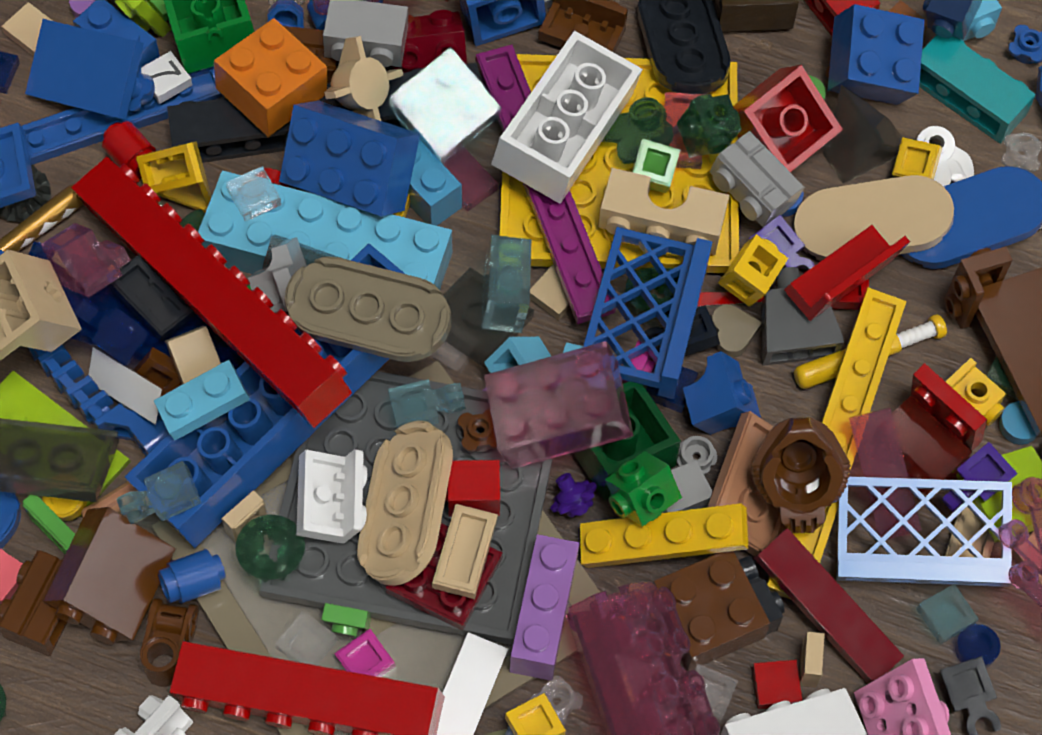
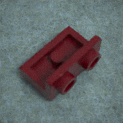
[390,10,467,73]

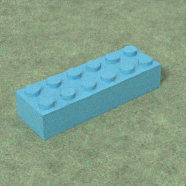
[198,170,453,290]

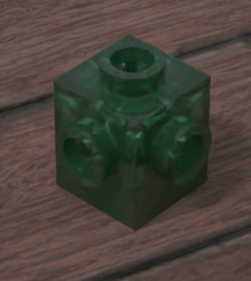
[676,94,742,158]

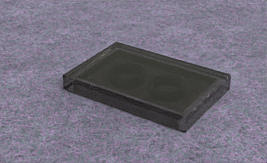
[0,418,119,502]

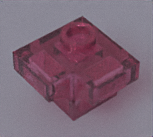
[41,223,131,298]

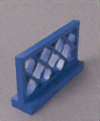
[578,227,713,399]

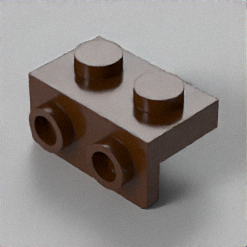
[538,0,628,53]
[944,246,1013,329]

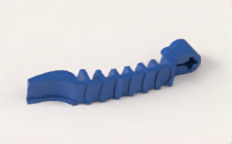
[0,250,169,457]

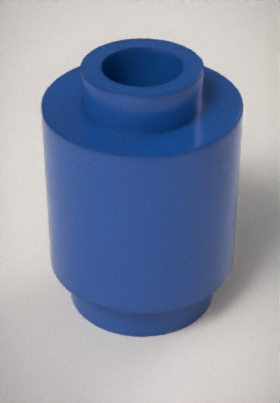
[158,549,226,604]

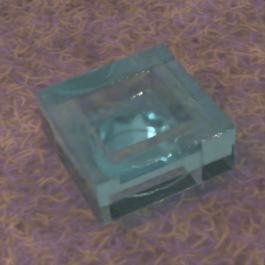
[916,584,979,645]

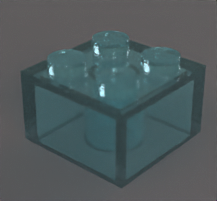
[388,47,502,163]

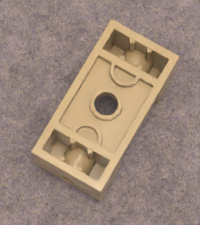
[0,250,82,361]

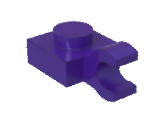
[942,442,1018,513]

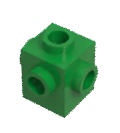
[605,451,682,527]

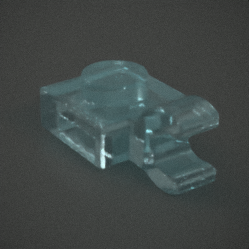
[388,379,466,429]
[116,461,202,524]

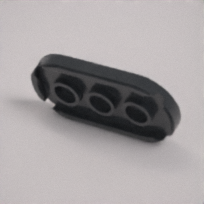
[638,0,731,95]

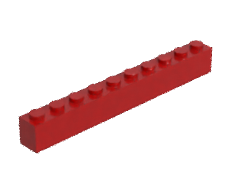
[71,156,352,428]

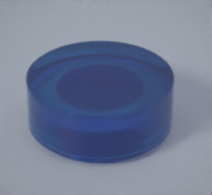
[955,624,1001,668]

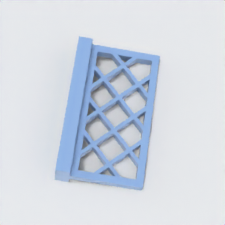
[836,477,1013,587]

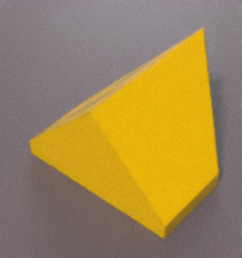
[136,141,212,213]

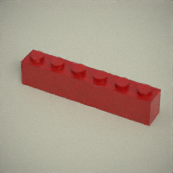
[169,641,445,735]

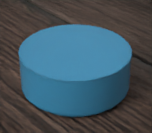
[999,401,1037,445]

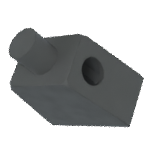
[761,267,844,366]

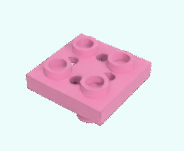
[854,658,951,735]

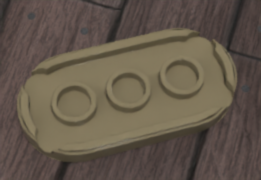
[285,256,451,362]

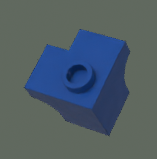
[683,351,761,435]

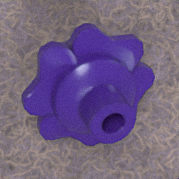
[550,473,597,518]

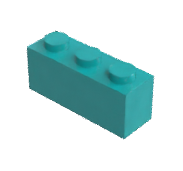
[919,35,1036,144]

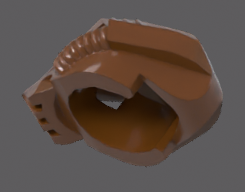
[751,417,851,533]

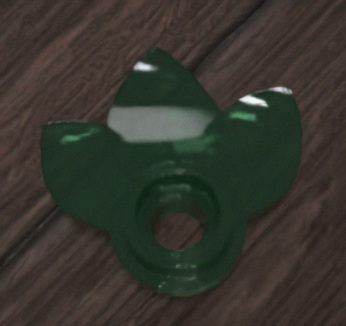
[602,97,674,164]

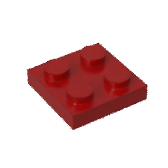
[911,363,987,452]

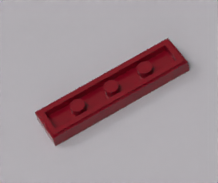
[754,528,904,684]

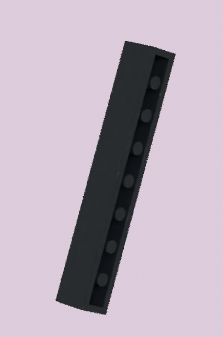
[167,63,485,163]

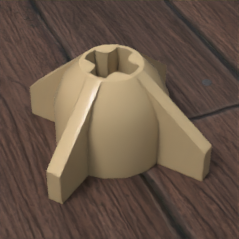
[324,36,403,121]

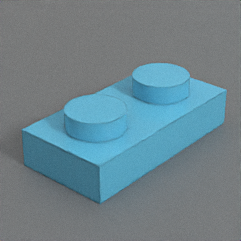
[154,360,251,440]

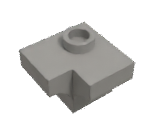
[247,237,307,313]

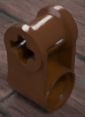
[140,598,199,687]

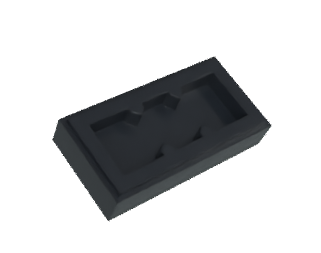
[107,255,193,342]

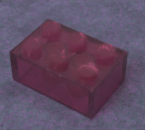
[484,341,633,469]

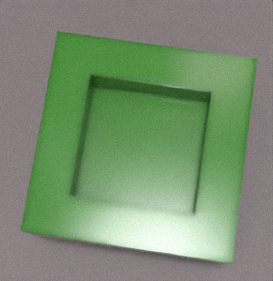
[322,603,371,637]

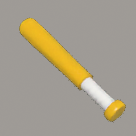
[794,314,947,389]

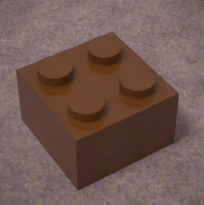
[651,551,770,672]

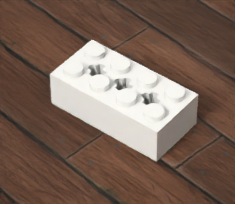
[491,30,643,204]

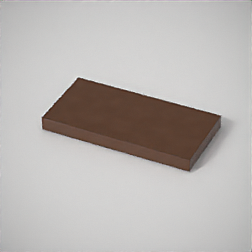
[975,267,1042,437]

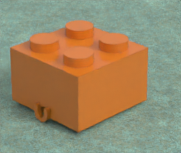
[214,18,327,137]

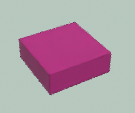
[334,629,396,677]

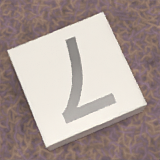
[141,51,193,104]

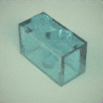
[481,235,532,333]

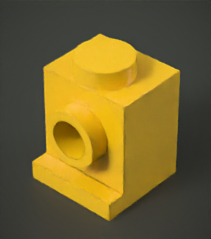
[718,234,788,307]
[945,358,1006,426]

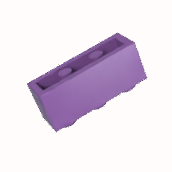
[510,534,579,681]

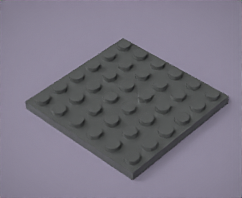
[260,371,563,645]

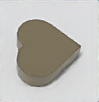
[712,305,762,358]

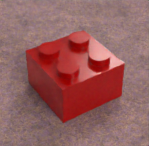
[723,65,843,172]

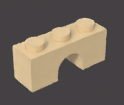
[599,168,729,255]

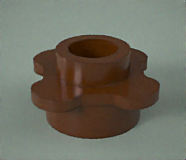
[458,409,503,452]

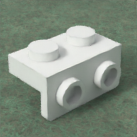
[296,449,367,544]

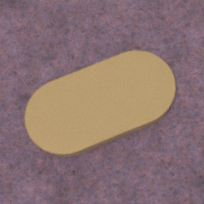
[794,175,954,261]
[357,421,453,586]

